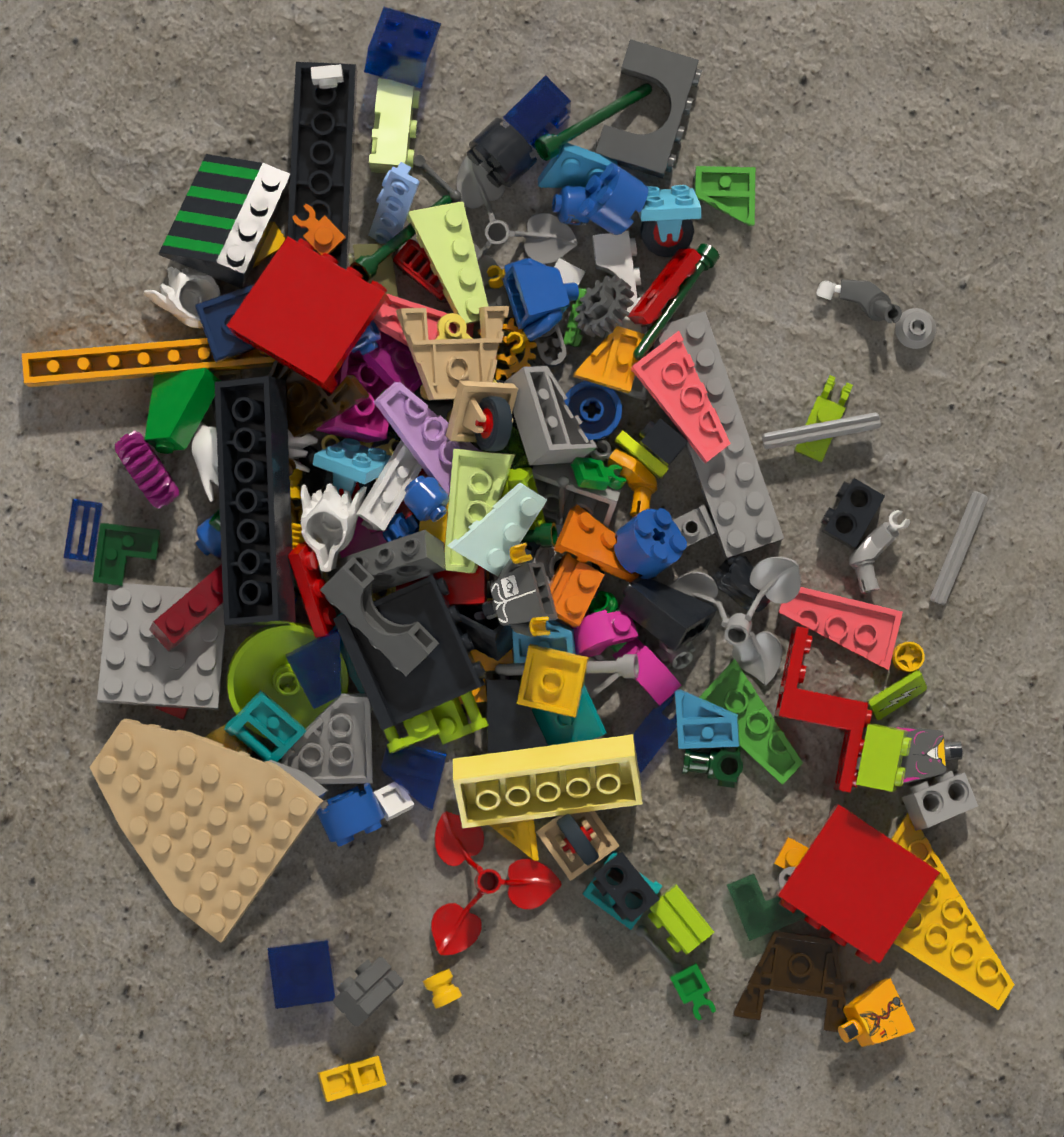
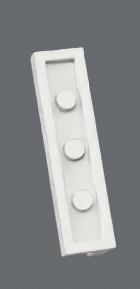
[356,440,422,531]

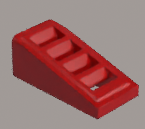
[393,238,445,301]

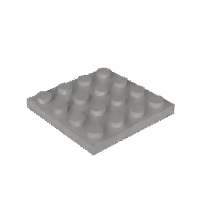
[97,583,226,711]

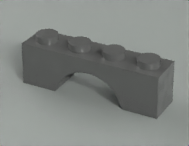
[320,557,439,676]

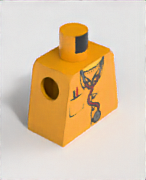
[838,978,915,1047]

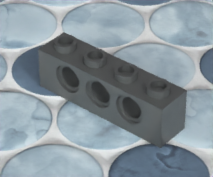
[323,530,446,594]

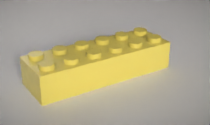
[453,734,643,828]

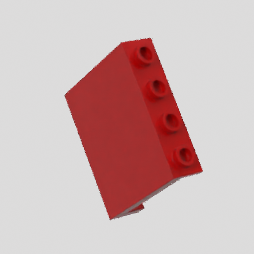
[227,236,392,393]
[776,804,940,964]

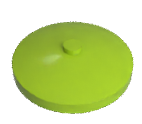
[227,623,348,739]

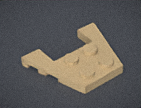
[396,306,509,400]

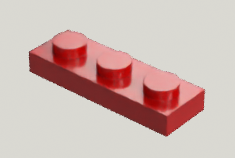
[627,248,702,324]
[288,542,336,638]

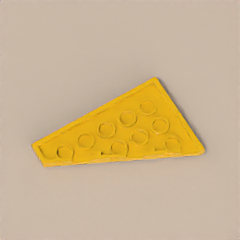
[890,813,1015,1010]

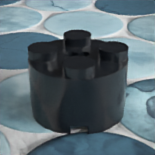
[467,118,537,188]

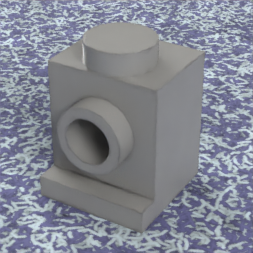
[673,505,717,547]

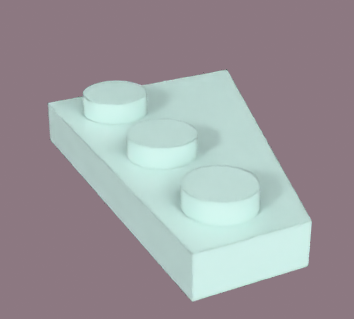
[447,483,547,577]

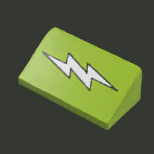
[867,670,927,720]

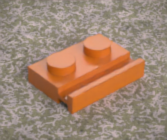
[549,553,605,628]

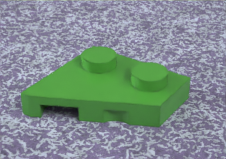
[695,166,756,226]

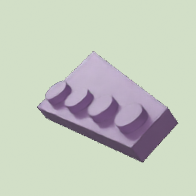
[374,382,482,495]

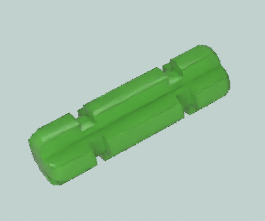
[563,288,587,347]

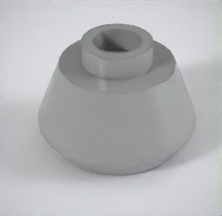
[895,308,936,349]

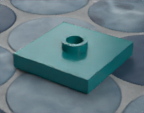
[530,685,607,746]

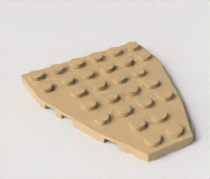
[90,718,324,943]

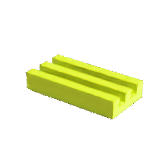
[615,430,669,478]

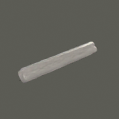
[762,412,881,450]
[930,492,988,605]

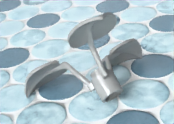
[457,156,578,286]
[667,557,801,685]

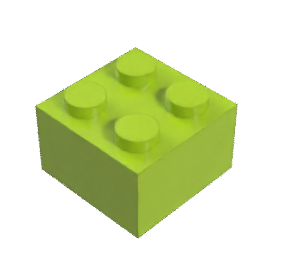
[856,724,912,792]

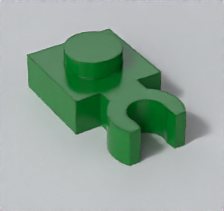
[571,457,627,491]
[669,962,716,1020]

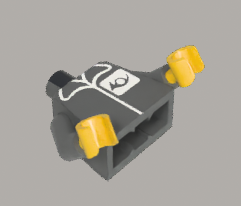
[482,543,558,638]

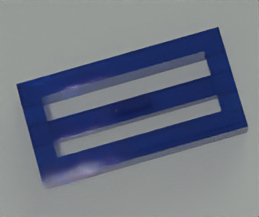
[63,499,103,563]

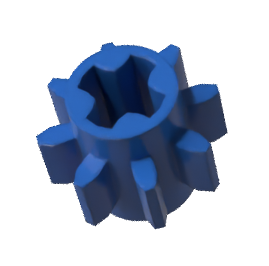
[352,320,381,355]
[382,513,419,542]

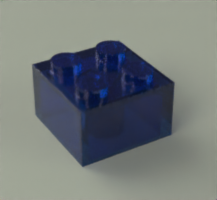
[364,7,441,89]
[503,75,571,150]
[268,938,337,1009]

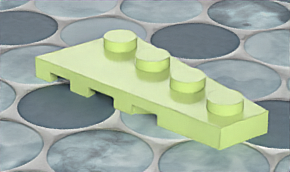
[407,201,488,324]
[445,449,515,573]

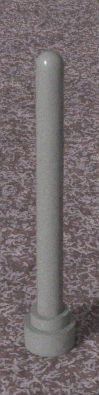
[495,654,639,679]

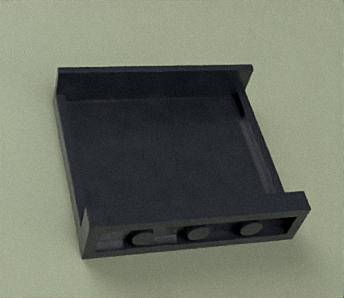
[333,574,487,730]

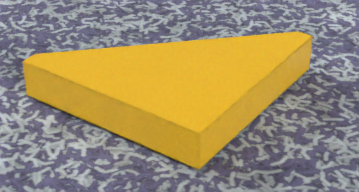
[490,819,539,861]

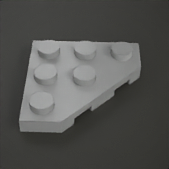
[281,693,373,784]

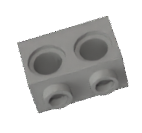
[902,771,978,831]

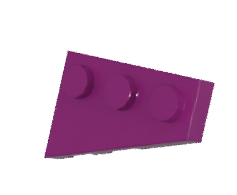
[362,341,422,393]

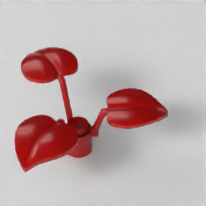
[431,811,562,955]

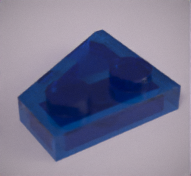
[286,629,341,709]
[381,742,447,811]

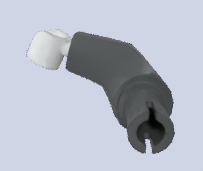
[817,279,902,323]

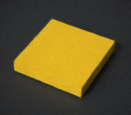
[517,644,589,718]

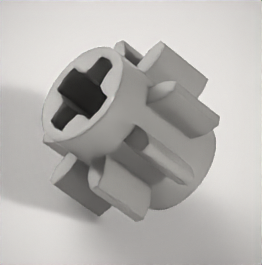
[656,640,695,669]

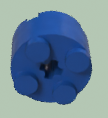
[579,163,648,235]
[564,380,622,442]
[614,508,687,579]
[316,783,385,847]

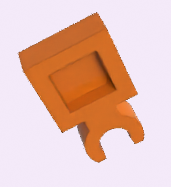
[292,204,346,256]

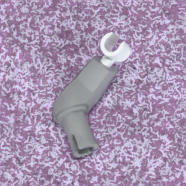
[849,510,910,594]

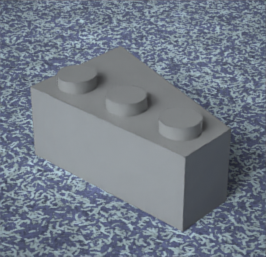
[504,366,597,465]

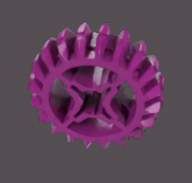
[115,430,179,509]

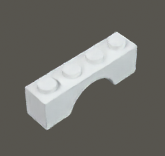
[592,231,647,338]

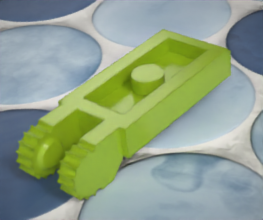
[794,375,853,463]

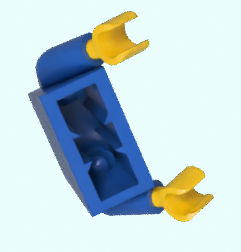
[487,258,579,353]

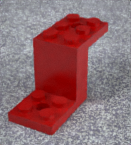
[774,626,872,793]

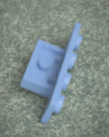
[368,162,419,244]

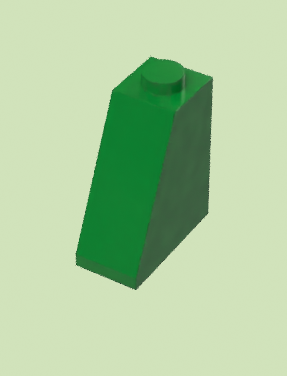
[144,368,221,454]

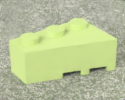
[369,78,420,173]

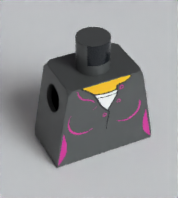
[892,726,963,784]

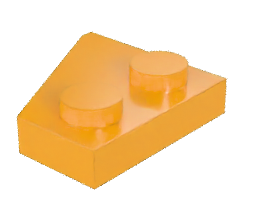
[573,326,645,393]

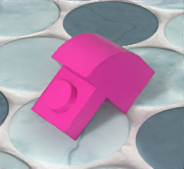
[569,610,638,657]
[612,638,682,705]

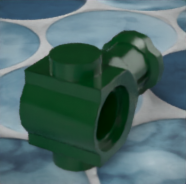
[682,746,743,788]

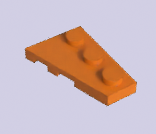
[554,504,639,582]

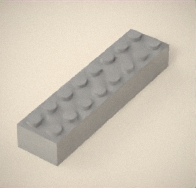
[651,311,784,560]

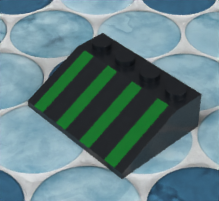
[159,154,290,289]

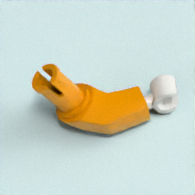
[591,440,658,517]

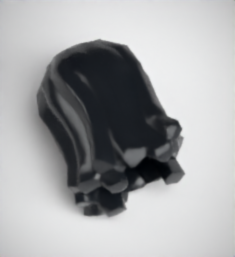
[712,556,770,612]

